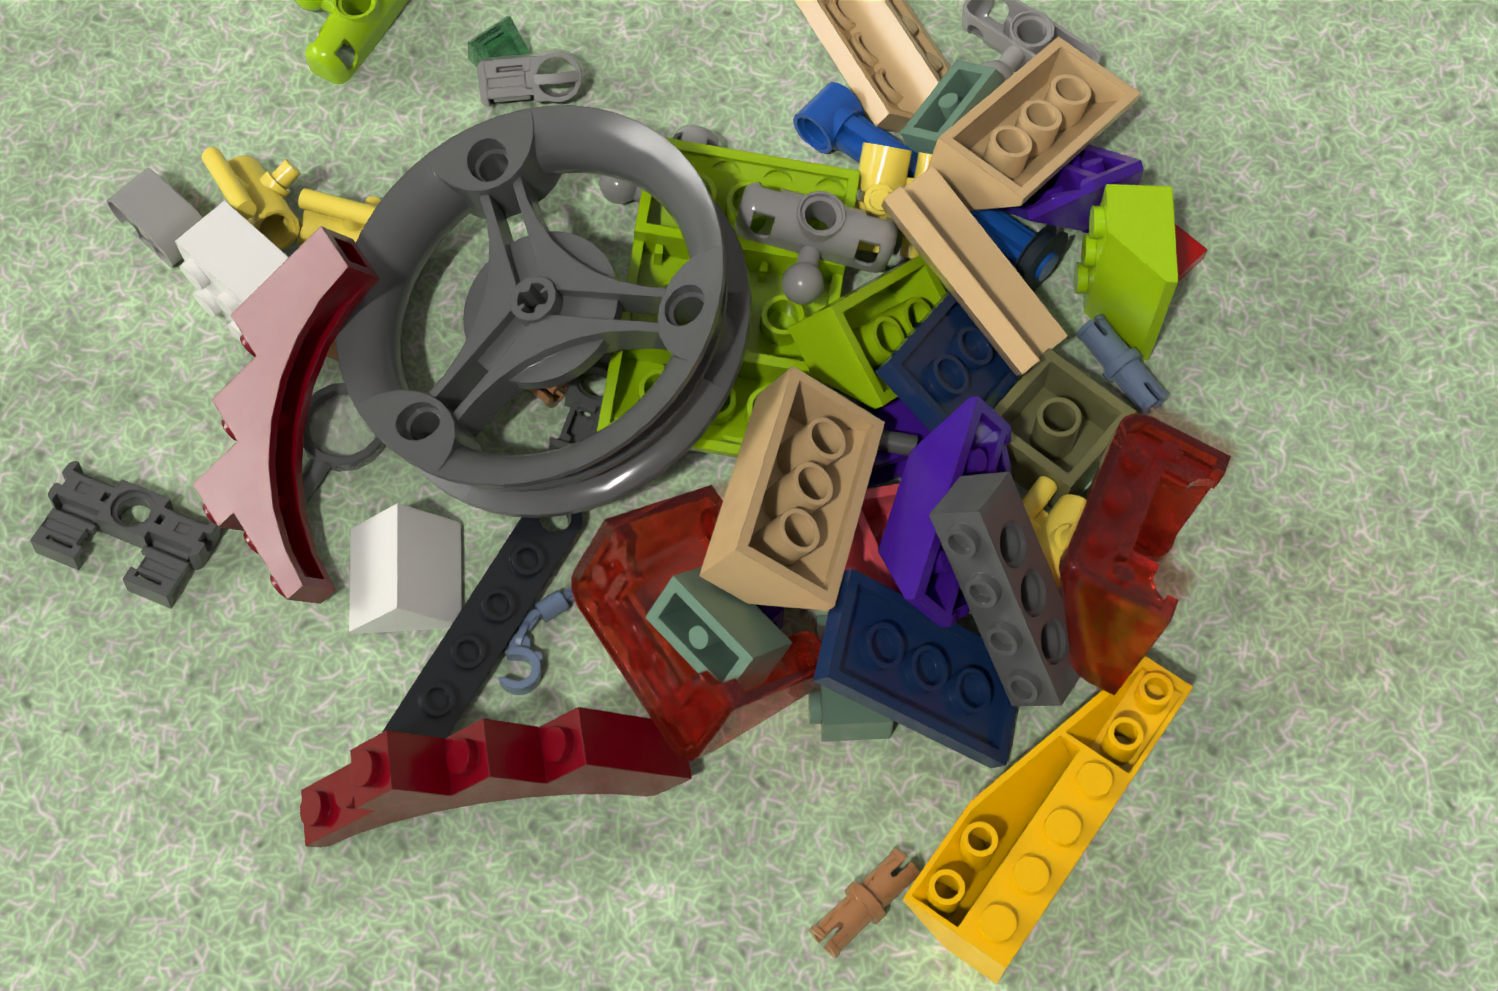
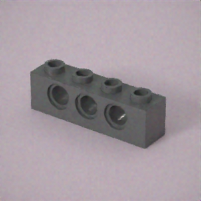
[929,472,1089,706]

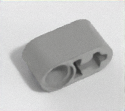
[106,168,203,267]

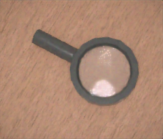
[302,383,386,505]

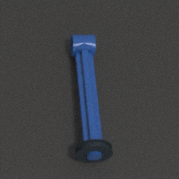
[793,82,1068,292]

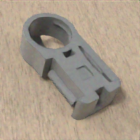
[477,49,583,107]

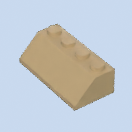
[928,36,1141,211]
[699,366,885,611]

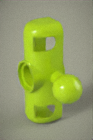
[295,0,409,84]

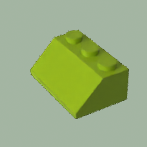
[1073,184,1178,360]
[787,255,946,409]

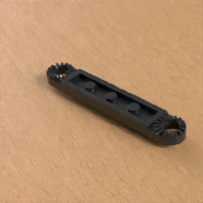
[382,512,582,738]

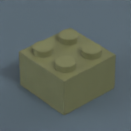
[993,348,1137,508]

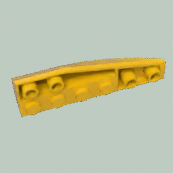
[903,655,1193,984]

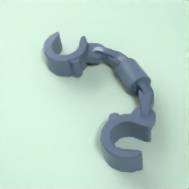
[498,583,649,695]

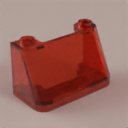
[1059,414,1231,696]
[571,485,822,761]

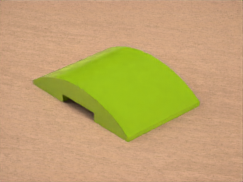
[597,137,860,458]

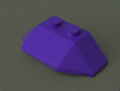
[998,144,1144,233]
[878,396,1011,628]

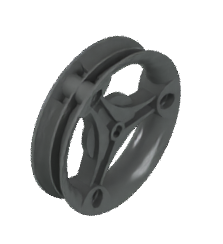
[336,105,752,518]

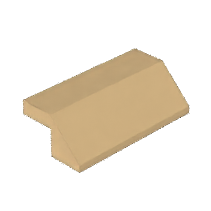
[794,0,951,133]
[881,165,1068,376]

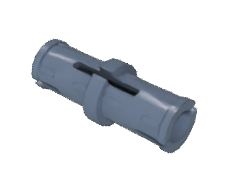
[1076,314,1170,417]

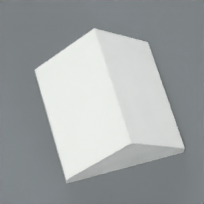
[349,503,463,634]

